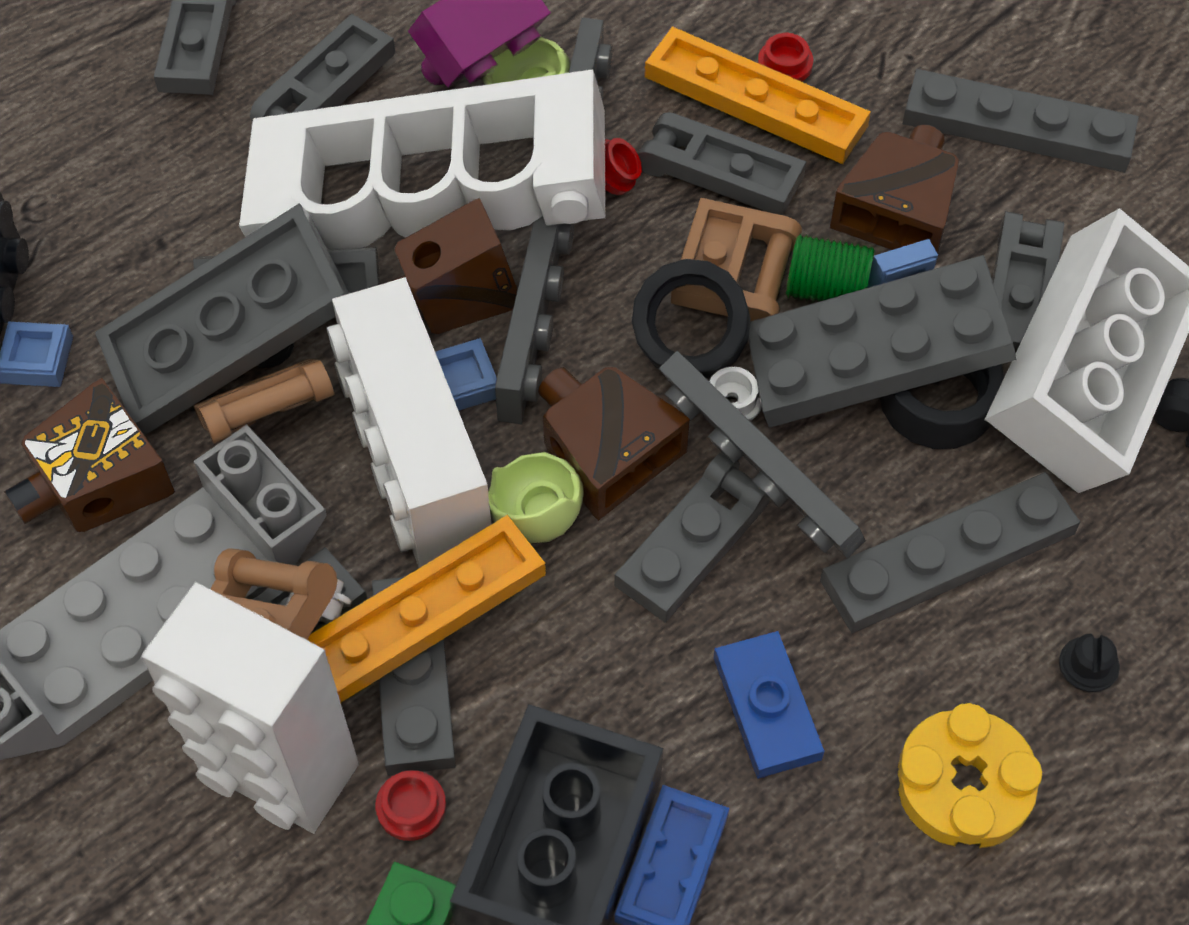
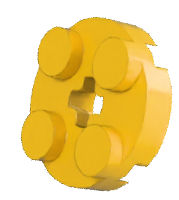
[898,703,1042,848]

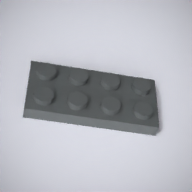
[95,203,349,435]
[748,255,1017,428]

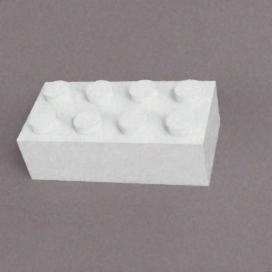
[985,208,1189,493]
[327,277,491,568]
[141,582,359,834]

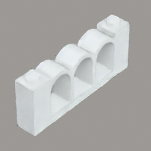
[239,69,605,250]

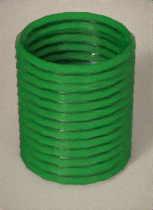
[786,234,874,302]

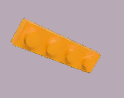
[645,27,871,164]
[307,515,546,703]

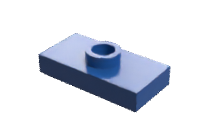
[714,631,824,779]
[614,785,730,925]

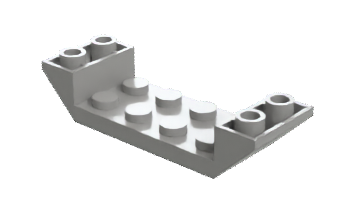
[0,424,327,760]

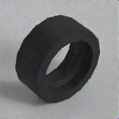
[631,259,751,378]
[881,364,1004,449]

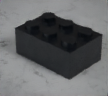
[450,704,663,925]

